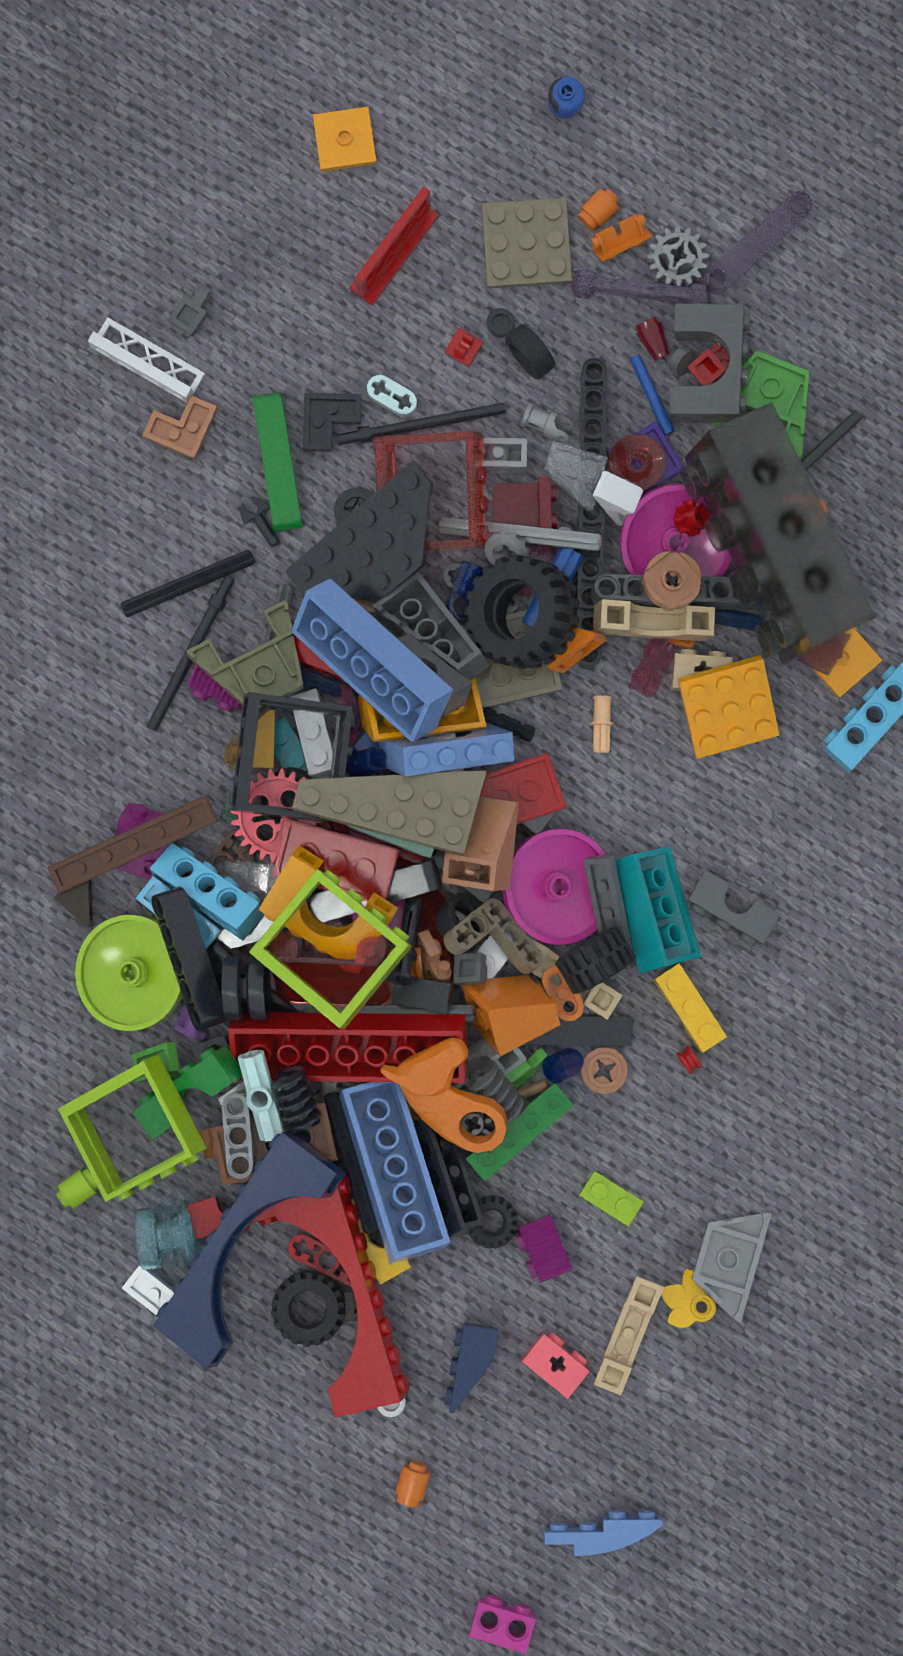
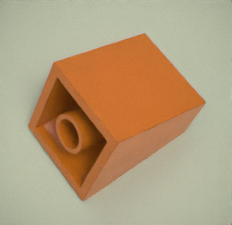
[462,975,561,1056]

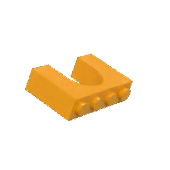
[258,845,398,972]

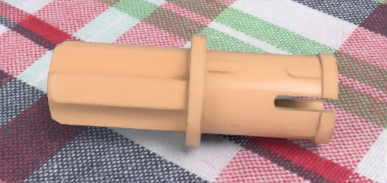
[590,695,613,754]

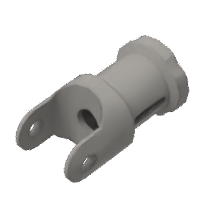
[520,403,574,443]

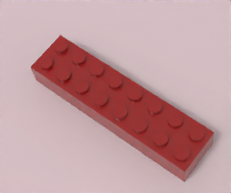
[228,1012,469,1083]

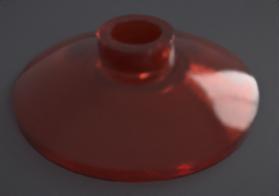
[608,434,666,490]

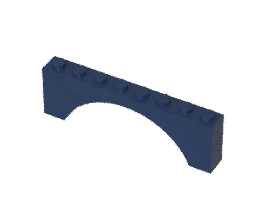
[153,1132,346,1369]

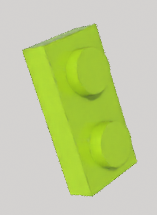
[579,1171,644,1227]

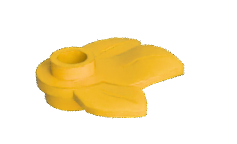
[661,1269,716,1328]

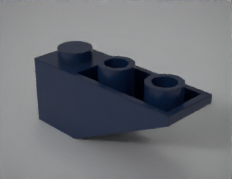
[445,1322,499,1413]

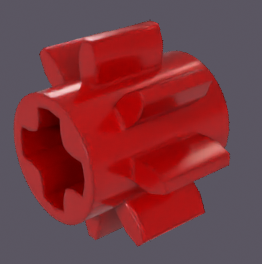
[673,499,709,537]

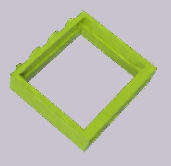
[249,869,412,1029]
[58,1054,207,1202]

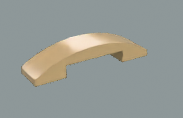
[517,935,623,1020]
[594,1276,664,1396]

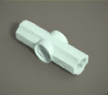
[238,1049,286,1142]

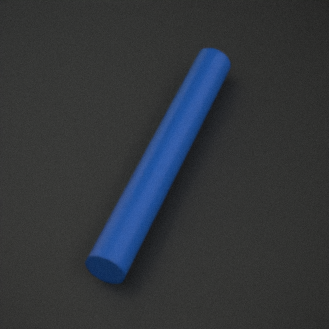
[630,354,675,436]

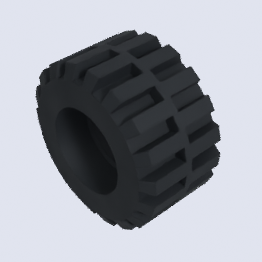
[555,926,636,994]
[271,1270,346,1347]

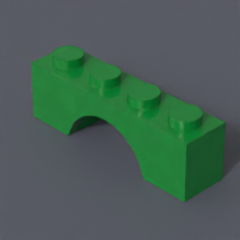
[133,1045,243,1140]

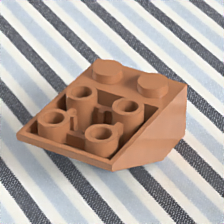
[442,796,519,891]

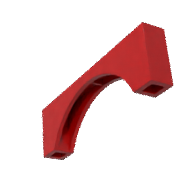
[273,1169,409,1418]

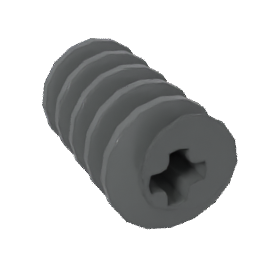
[469,1060,527,1122]

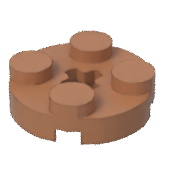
[642,551,702,611]

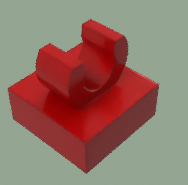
[444,328,483,368]

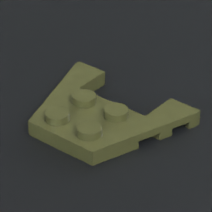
[186,599,303,711]

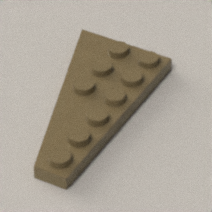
[292,770,487,856]

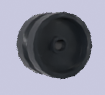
[221,956,271,1022]

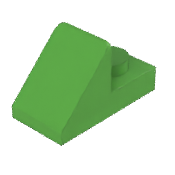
[132,1042,180,1083]

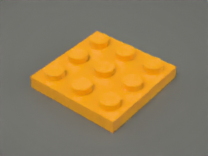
[677,655,780,759]

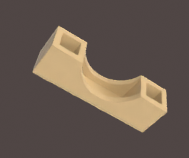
[593,599,715,641]

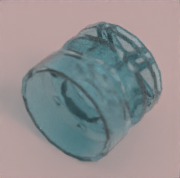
[135,1203,196,1270]

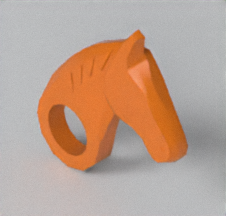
[380,1037,508,1153]

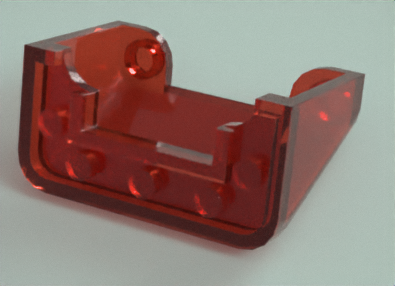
[268,932,393,1006]

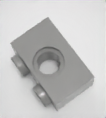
[469,438,527,474]

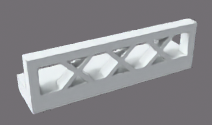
[88,317,205,403]

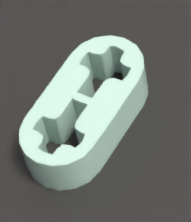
[367,375,417,417]

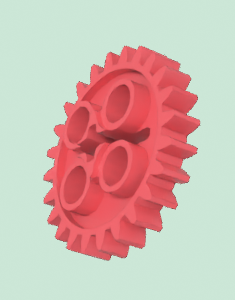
[231,769,322,863]

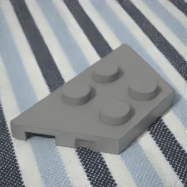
[691,1212,772,1323]

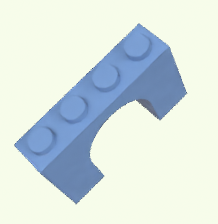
[379,723,514,776]

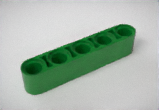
[253,392,303,532]

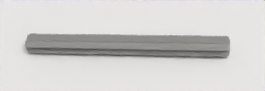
[439,517,602,551]

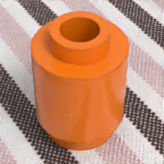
[577,188,619,231]
[395,1460,431,1507]

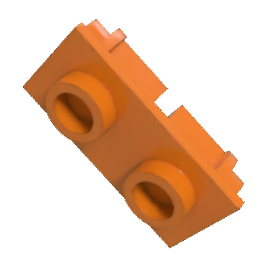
[590,214,652,262]

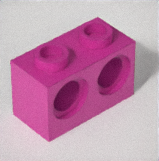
[469,1595,536,1654]

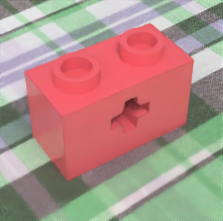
[521,1331,590,1399]

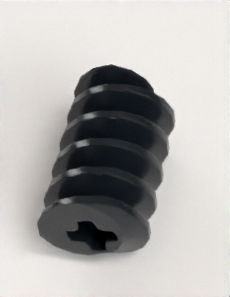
[271,1065,321,1132]

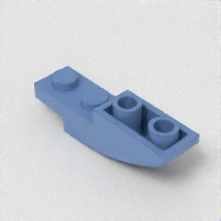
[544,1510,663,1556]

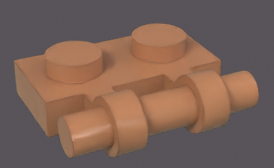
[415,930,452,982]

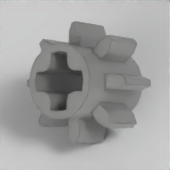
[461,1112,493,1136]

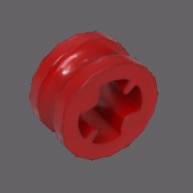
[676,1046,702,1075]

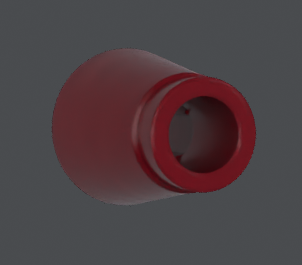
[635,316,670,361]

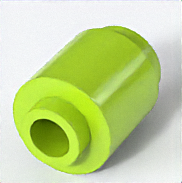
[56,1167,98,1209]

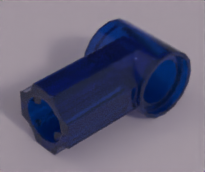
[445,561,484,619]
[346,747,387,777]

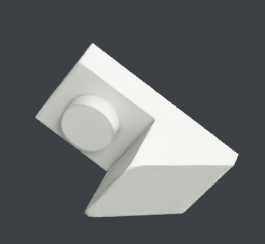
[593,471,643,526]

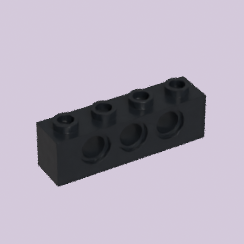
[414,1120,485,1238]

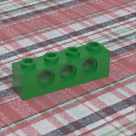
[466,1083,574,1181]

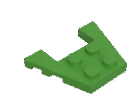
[707,351,809,461]

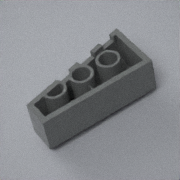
[373,572,489,681]

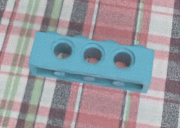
[823,662,903,773]
[150,843,264,941]

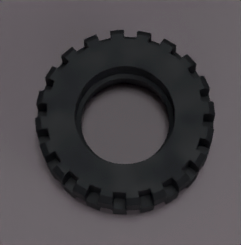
[464,555,580,669]

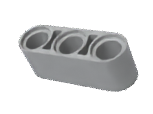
[222,1093,255,1179]

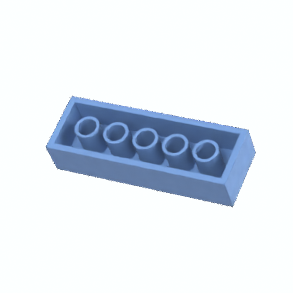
[291,578,453,743]
[339,1082,451,1265]

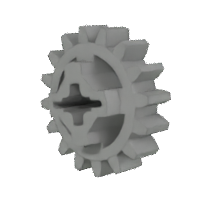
[647,226,709,290]

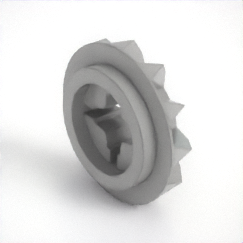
[485,530,530,566]

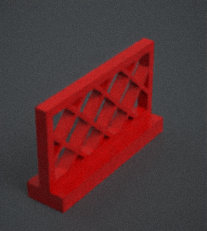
[349,186,439,306]

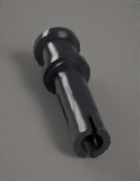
[386,897,424,986]

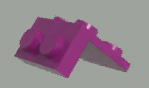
[115,803,170,880]

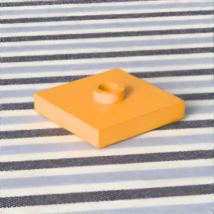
[313,107,377,172]
[801,618,882,699]

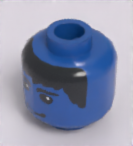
[548,76,585,119]

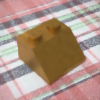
[224,710,275,771]

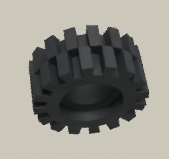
[468,1195,518,1249]

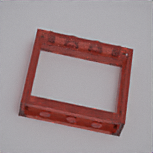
[375,431,489,552]

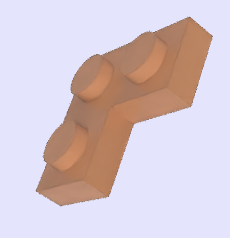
[142,395,218,460]

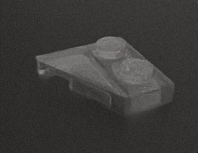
[544,441,608,512]

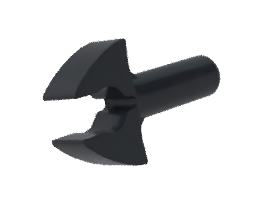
[241,497,280,547]

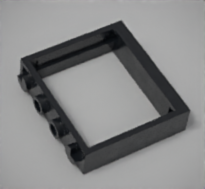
[230,692,356,824]

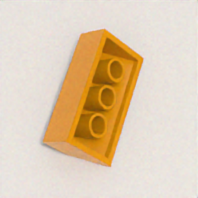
[357,677,486,742]

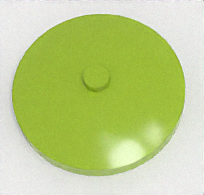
[75,915,182,1031]

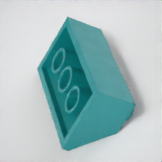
[615,846,701,973]

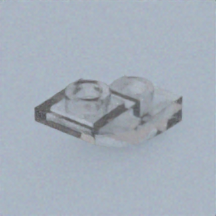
[224,861,278,893]

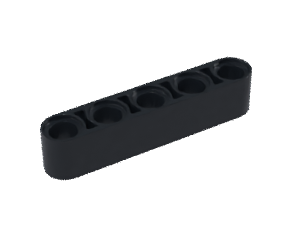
[151,886,226,1031]

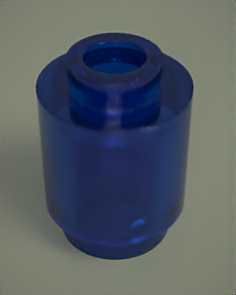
[542,1048,584,1083]

